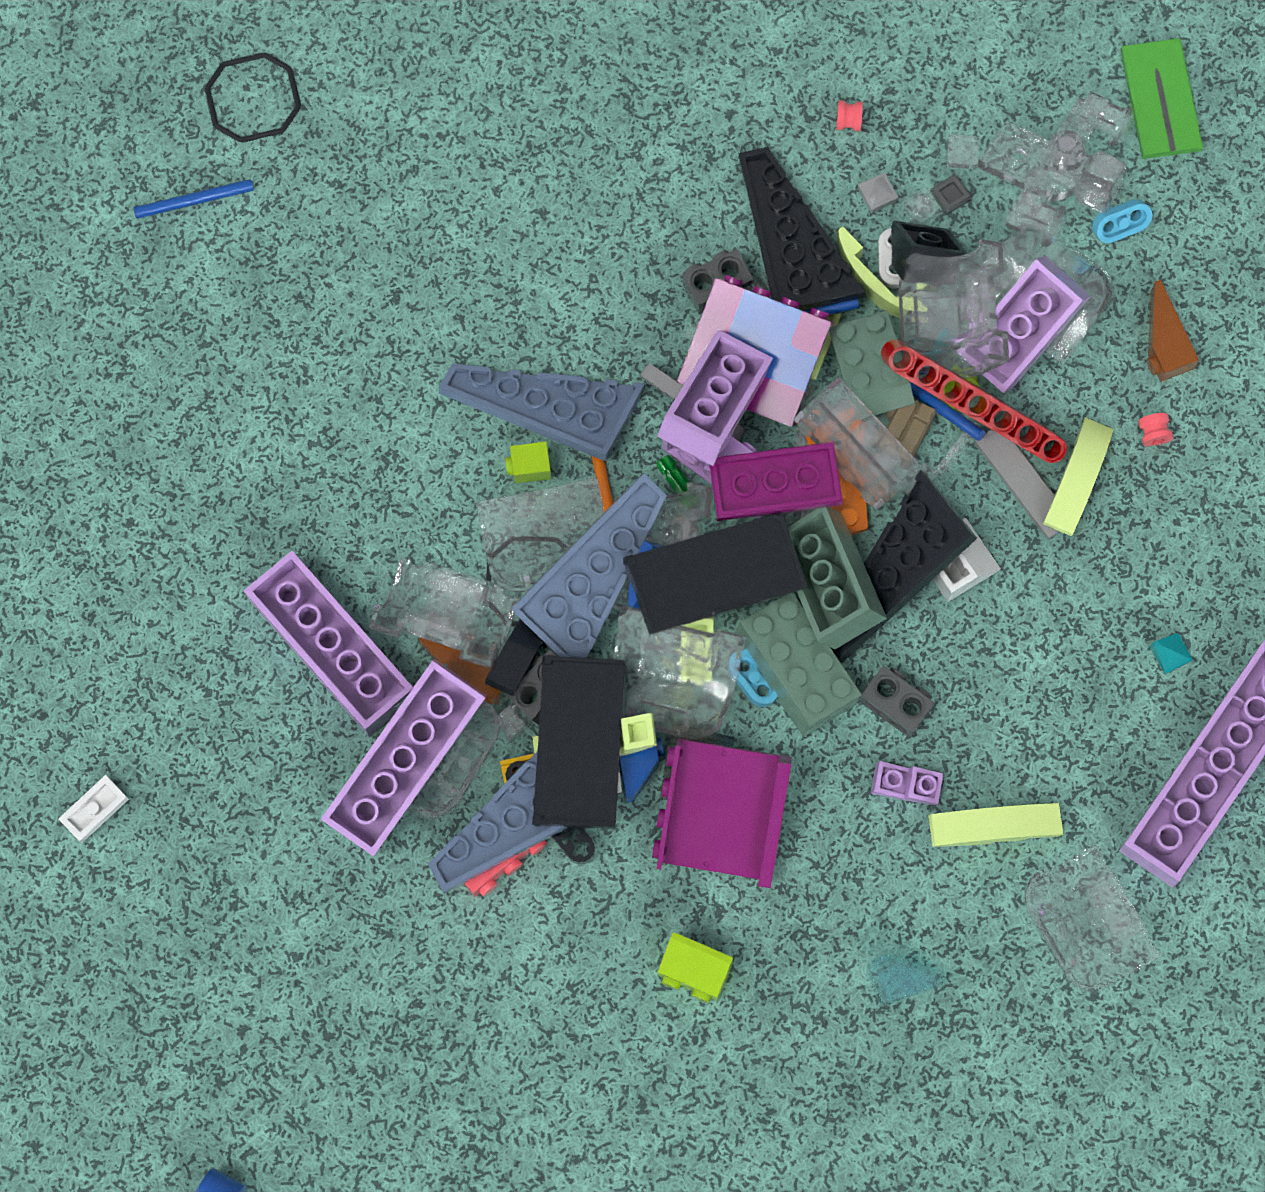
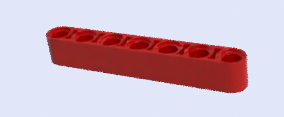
[881,339,1067,463]

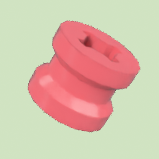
[836,100,863,132]
[1138,413,1174,447]

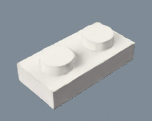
[58,775,129,843]

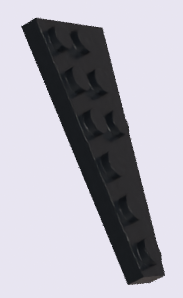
[738,147,866,311]
[830,470,977,664]

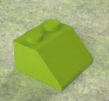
[658,932,733,1003]

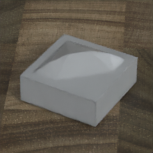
[857,172,899,213]

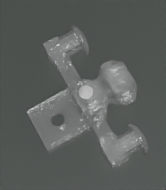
[977,91,1134,247]

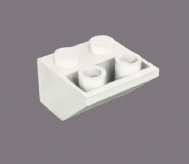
[933,518,1001,602]

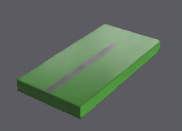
[1120,38,1203,159]

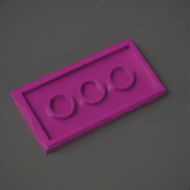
[709,442,843,521]

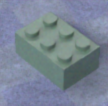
[829,310,915,421]

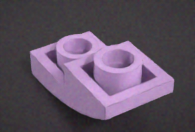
[871,761,943,805]

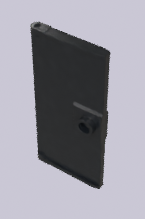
[623,512,807,635]
[532,655,625,829]

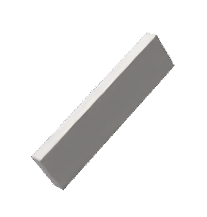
[974,430,1060,540]

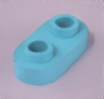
[1092,199,1152,243]
[728,649,778,707]

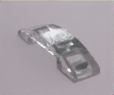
[901,396,980,496]

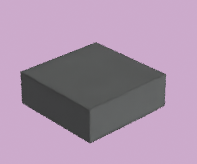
[930,174,972,215]

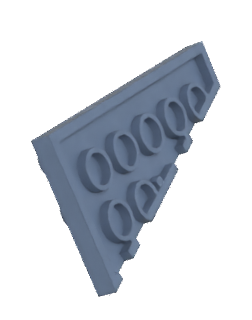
[439,363,645,461]
[511,472,667,658]
[428,752,568,894]

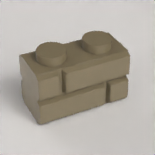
[872,399,936,471]

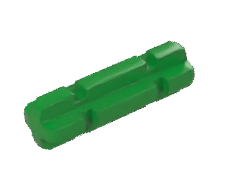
[657,455,702,510]

